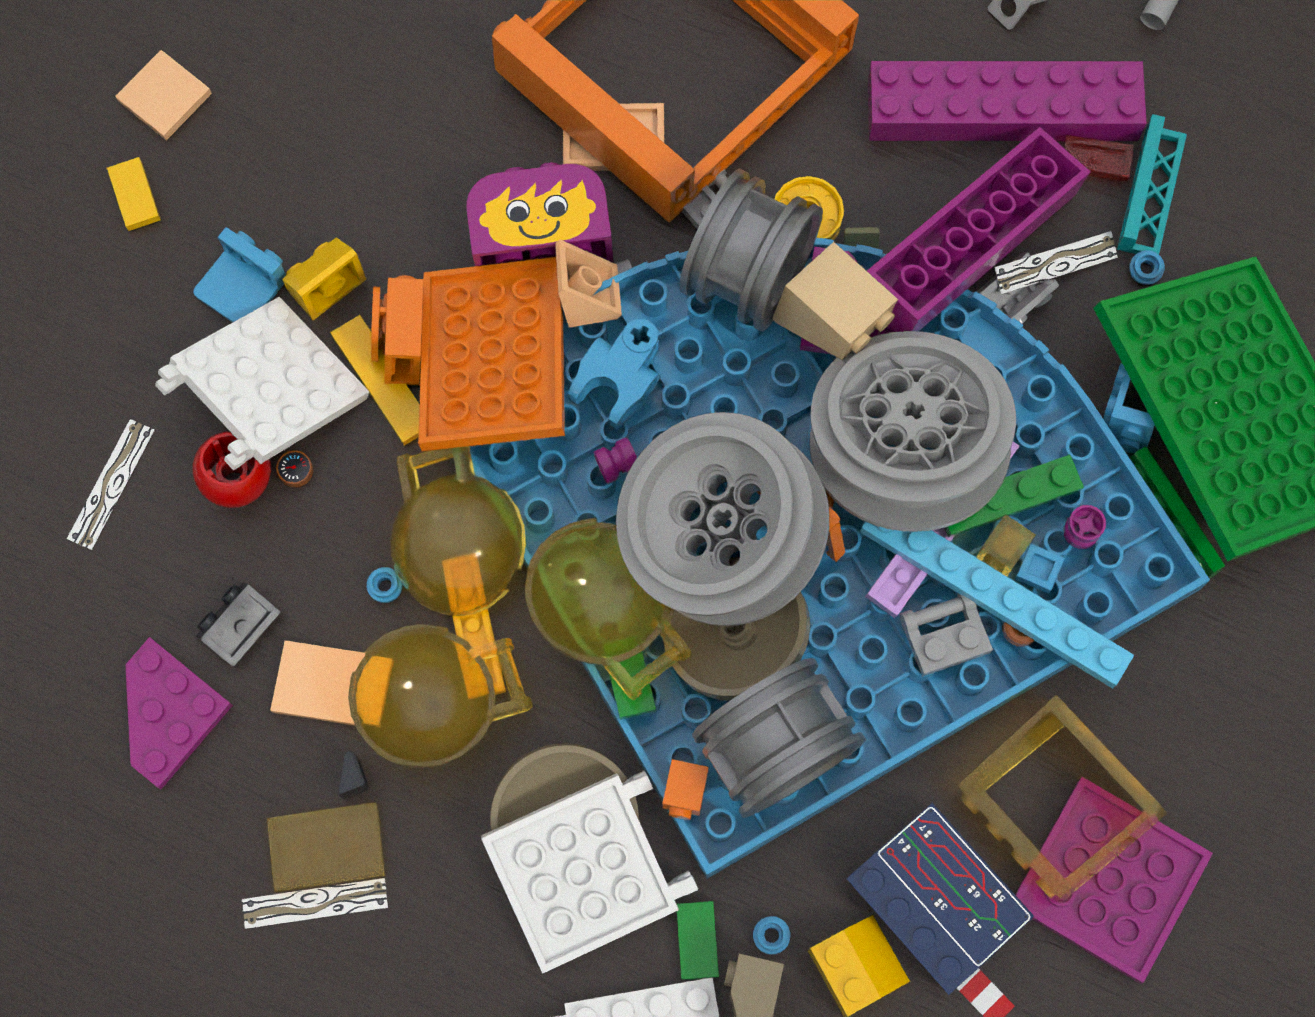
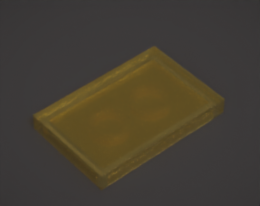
[267,802,386,893]

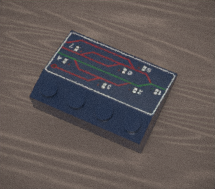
[847,803,1034,995]

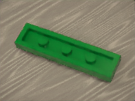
[1130,446,1225,579]
[944,454,1084,538]

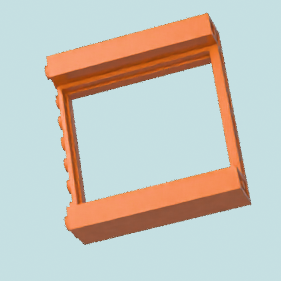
[492,0,859,223]

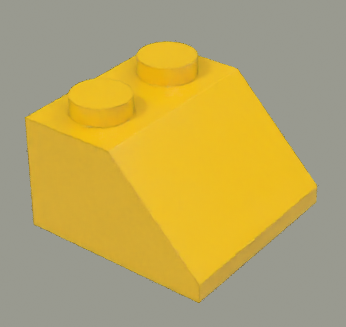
[282,237,366,320]
[808,915,910,1017]

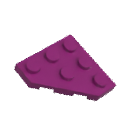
[125,637,233,790]

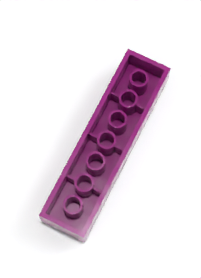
[868,61,1146,141]
[867,127,1091,332]

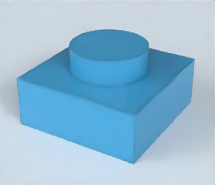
[1015,544,1065,594]

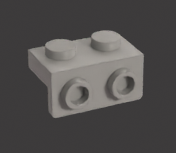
[977,252,1059,324]

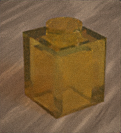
[976,514,1036,576]

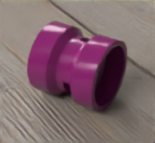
[593,437,637,484]
[1063,505,1106,549]

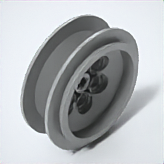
[810,331,1016,532]
[616,412,829,626]

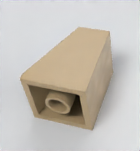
[772,242,898,360]

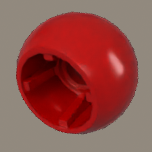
[193,431,271,508]

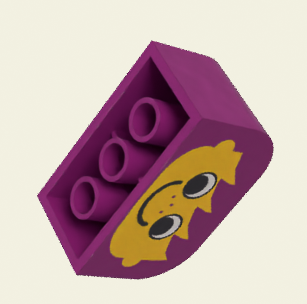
[466,163,614,266]

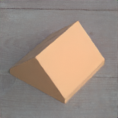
[555,239,622,328]

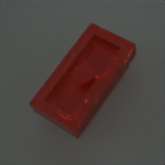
[1063,135,1134,182]

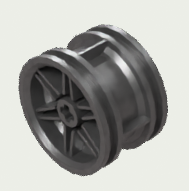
[680,169,823,331]
[692,658,866,818]

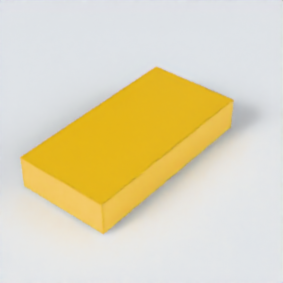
[107,157,161,231]

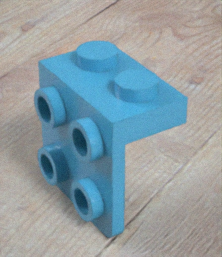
[193,227,286,323]
[1103,363,1155,453]

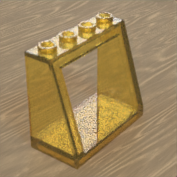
[958,695,1167,901]

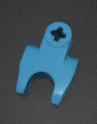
[568,318,660,429]

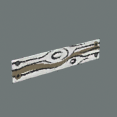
[995,231,1118,294]
[67,419,154,550]
[242,878,388,929]

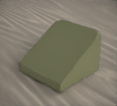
[842,227,880,249]

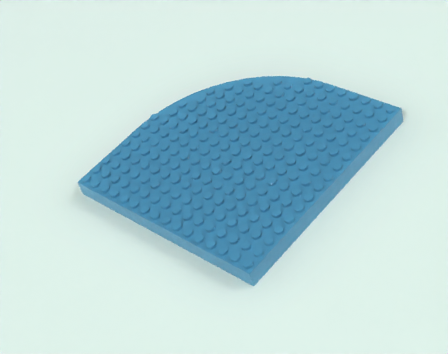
[457,238,1210,879]

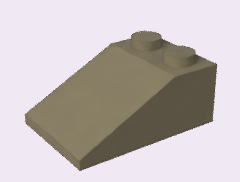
[724,953,784,1017]

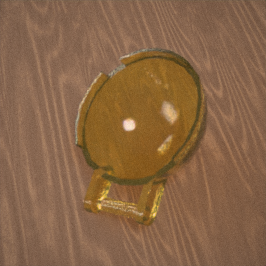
[390,446,526,616]
[525,518,692,700]
[348,624,533,769]

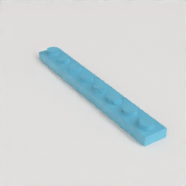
[860,522,1134,689]

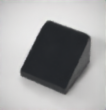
[338,751,369,799]

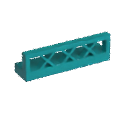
[1117,114,1187,254]

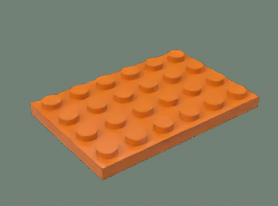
[418,257,565,451]

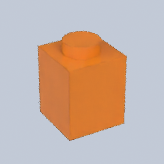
[662,759,709,820]

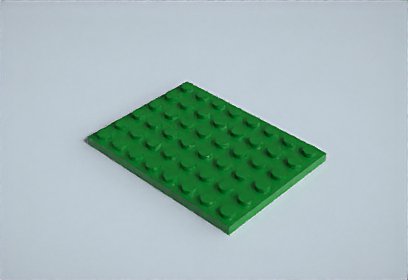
[1093,256,1315,562]

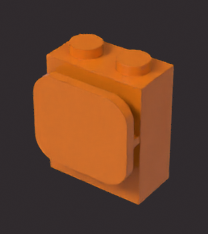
[371,275,423,385]

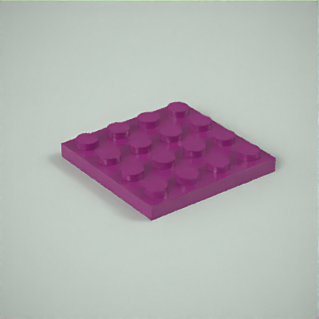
[1015,777,1213,984]

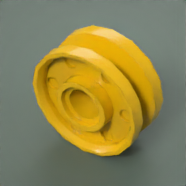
[775,176,844,241]

